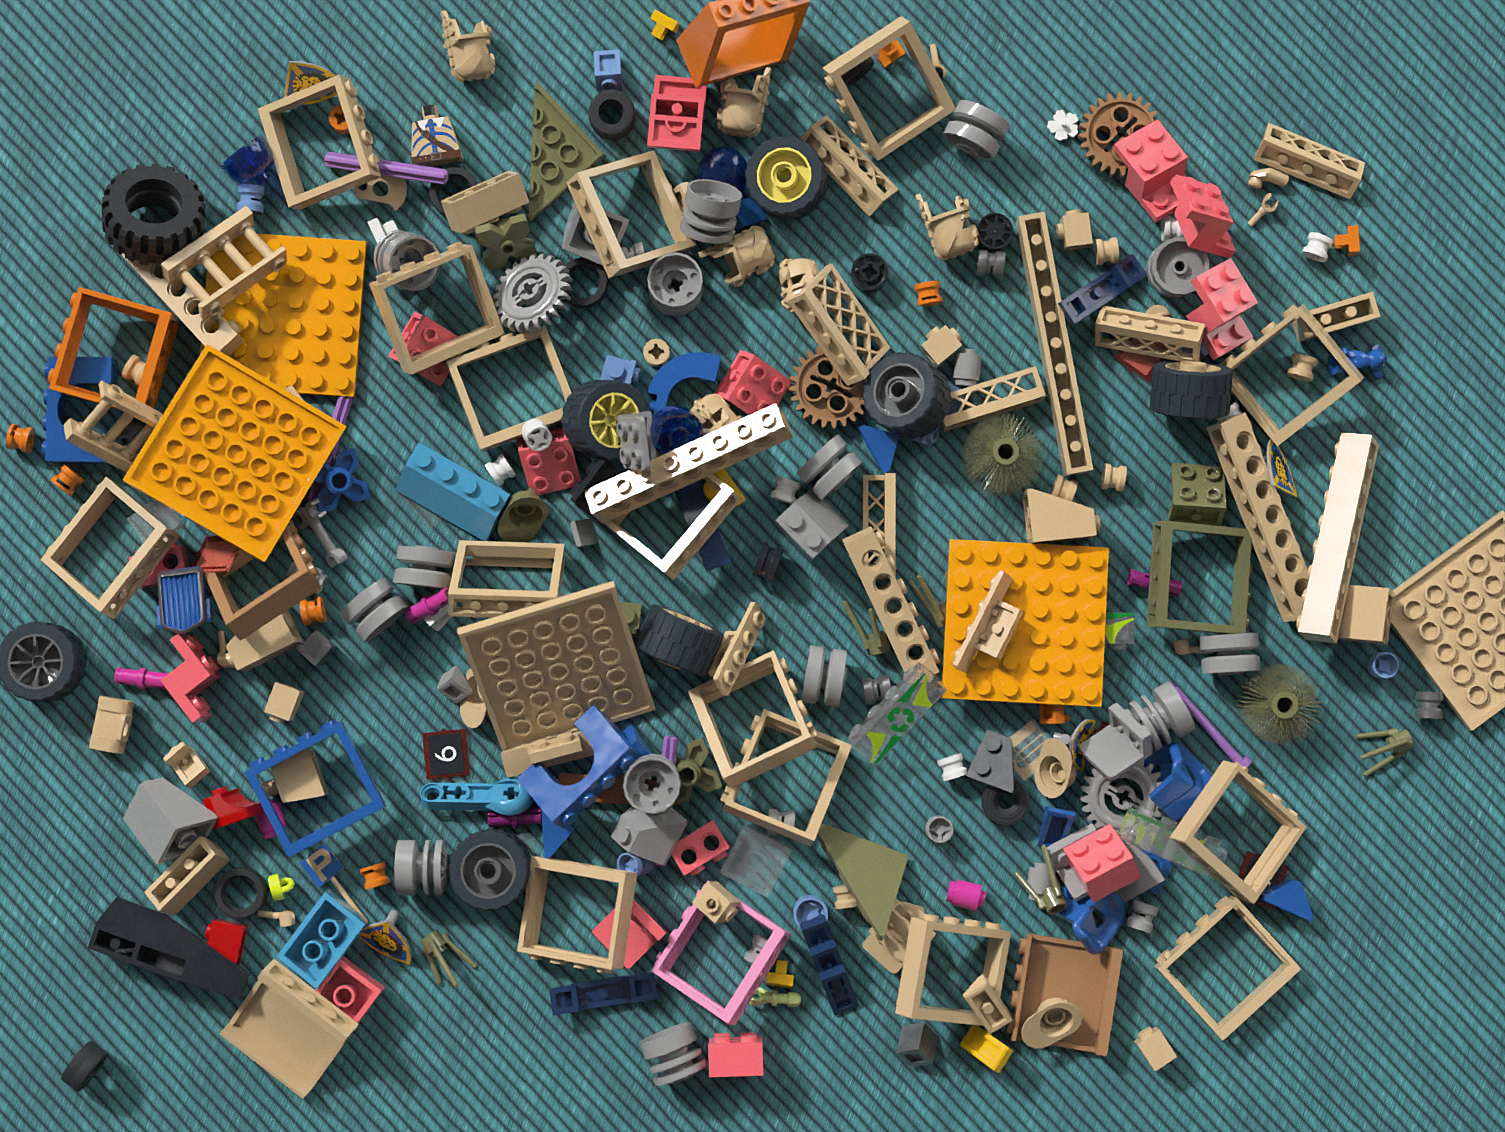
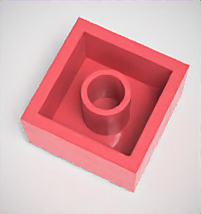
[1063,824,1141,903]
[315,956,386,1024]
[708,1032,763,1077]

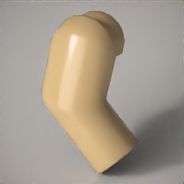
[1248,168,1289,189]

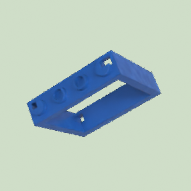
[245,720,387,857]

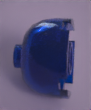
[221,135,274,185]
[697,146,747,193]
[650,405,703,456]

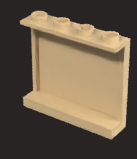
[219,959,359,1099]

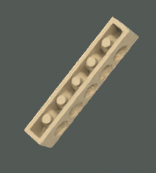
[121,253,245,356]
[842,526,940,685]

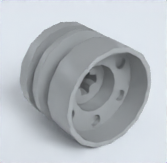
[680,179,742,244]
[373,230,441,291]
[647,252,703,316]
[1128,681,1196,751]
[623,754,681,814]
[395,840,449,896]
[639,1022,707,1086]

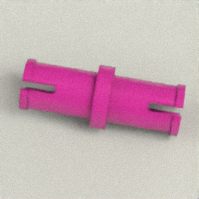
[405,587,449,624]
[115,667,169,690]

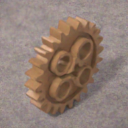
[1078,92,1162,178]
[789,346,870,429]

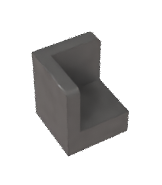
[295,629,337,666]
[896,1022,938,1067]

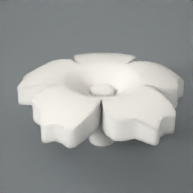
[1047,110,1079,141]

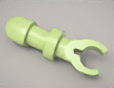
[749,987,801,1007]

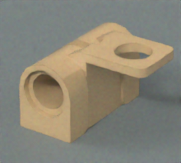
[89,696,135,754]

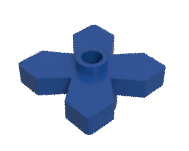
[314,448,370,512]

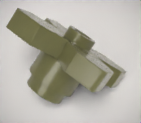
[475,214,538,271]
[658,737,723,805]

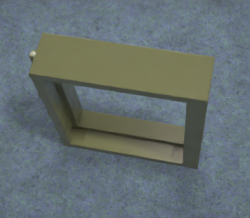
[1146,520,1253,635]

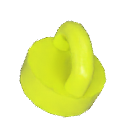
[268,874,295,901]

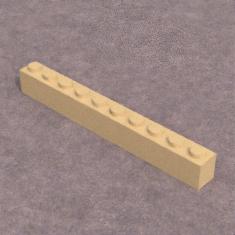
[1016,212,1093,477]

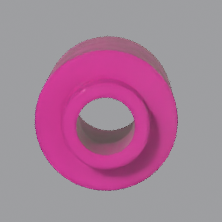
[256,799,286,839]
[946,879,986,911]

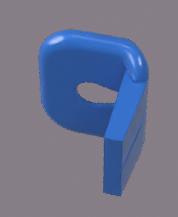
[1149,742,1212,821]
[1055,886,1126,955]

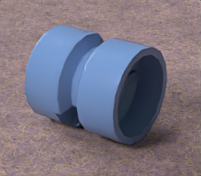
[793,895,828,928]

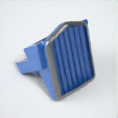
[156,566,216,634]

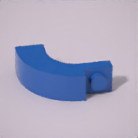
[647,352,721,425]

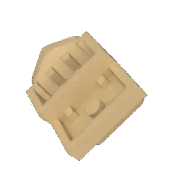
[862,898,936,974]

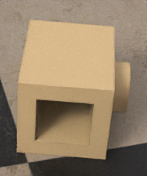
[1056,210,1093,251]
[920,325,962,368]
[264,682,305,724]
[692,881,740,923]
[1134,1027,1177,1071]

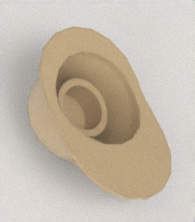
[460,668,487,728]
[1034,738,1077,798]
[1021,997,1082,1049]

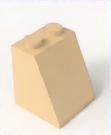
[1022,489,1100,544]
[1338,585,1394,645]
[226,610,304,671]

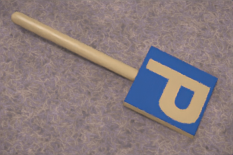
[300,843,368,924]

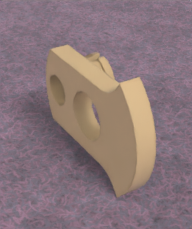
[354,176,407,211]

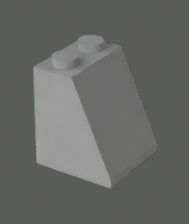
[775,488,849,562]
[123,777,218,864]

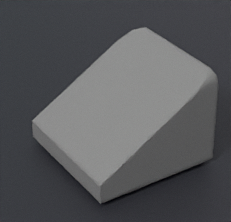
[570,519,597,548]
[436,666,472,704]

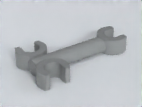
[293,499,348,568]

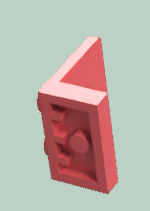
[388,312,458,386]
[714,350,792,415]
[517,427,581,496]
[592,899,666,969]

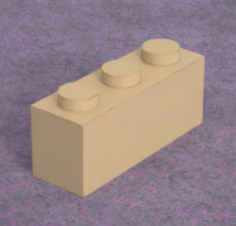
[441,171,529,235]
[1292,292,1380,343]
[144,836,230,916]

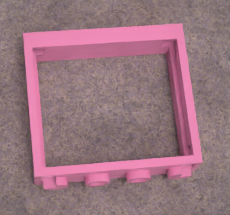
[652,881,792,1025]

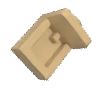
[163,742,210,789]

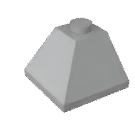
[561,203,629,266]
[611,806,688,865]

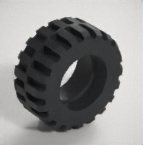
[102,164,205,266]

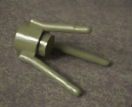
[908,571,948,627]
[842,600,891,655]
[1356,727,1414,777]
[1015,844,1067,914]
[420,930,477,988]

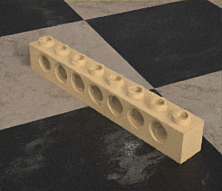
[584,403,793,524]
[1206,412,1309,622]

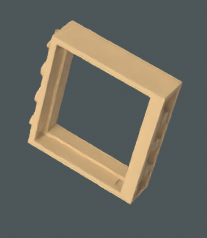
[822,16,956,160]
[258,75,381,210]
[566,150,696,278]
[369,242,505,375]
[1220,304,1364,446]
[446,325,571,453]
[605,438,741,580]
[41,477,180,619]
[448,540,565,618]
[688,650,818,788]
[720,709,852,847]
[1169,761,1306,904]
[517,856,637,974]
[1154,895,1301,1041]
[895,914,1011,1026]

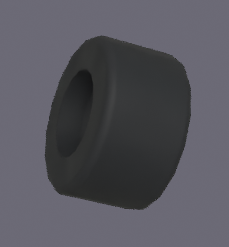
[588,89,636,140]

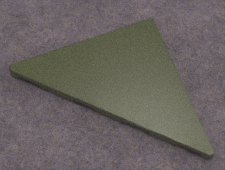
[528,82,605,223]
[817,823,909,941]

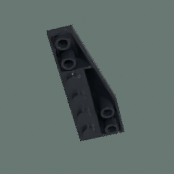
[88,897,250,999]

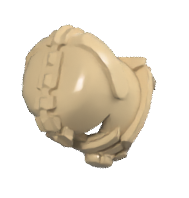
[441,10,495,82]
[717,67,772,138]
[915,193,979,260]
[698,226,775,287]
[779,258,831,314]
[688,394,743,437]

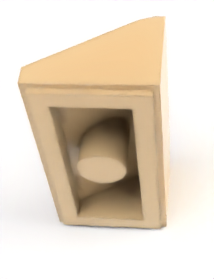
[963,974,1013,1034]

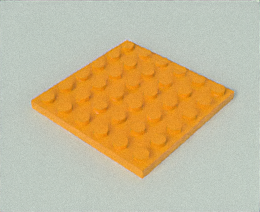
[200,234,368,398]
[123,344,346,563]
[941,539,1109,707]

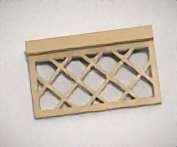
[787,263,891,386]

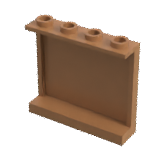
[1006,933,1123,1056]

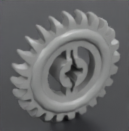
[493,254,573,334]
[1080,760,1163,840]

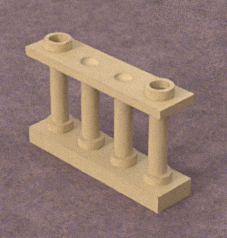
[161,206,287,320]
[64,381,163,472]

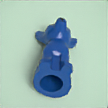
[1327,345,1387,379]

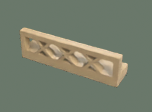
[801,115,899,217]
[1254,123,1365,199]
[1095,305,1205,362]
[942,366,1046,432]
[863,473,896,580]

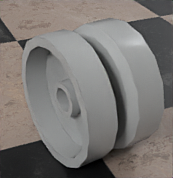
[943,100,1010,161]
[1146,237,1209,298]
[796,434,864,501]
[393,545,455,589]
[340,578,409,643]
[1199,633,1261,675]
[802,645,847,707]

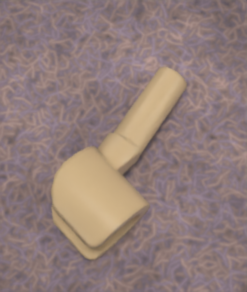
[930,44,946,78]
[1247,193,1279,227]
[217,631,232,668]
[1174,639,1212,655]
[257,910,295,927]

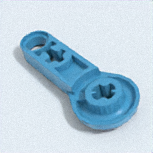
[420,777,533,816]

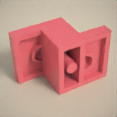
[647,75,707,152]
[1113,120,1188,223]
[1170,175,1236,259]
[1186,258,1258,361]
[160,633,221,723]

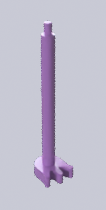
[1169,681,1252,767]

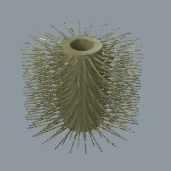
[960,413,1044,499]
[1235,663,1325,745]

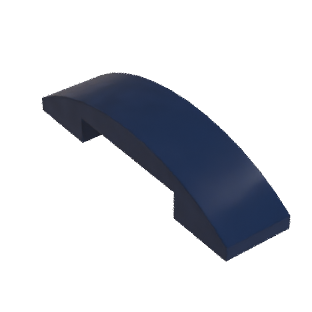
[1058,254,1147,326]
[549,972,658,1016]

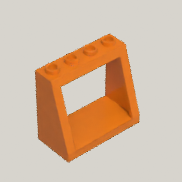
[676,0,810,88]
[47,287,180,412]

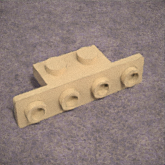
[953,570,1024,673]
[708,602,765,696]
[501,731,594,777]

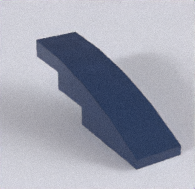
[674,481,731,572]
[799,914,859,1016]

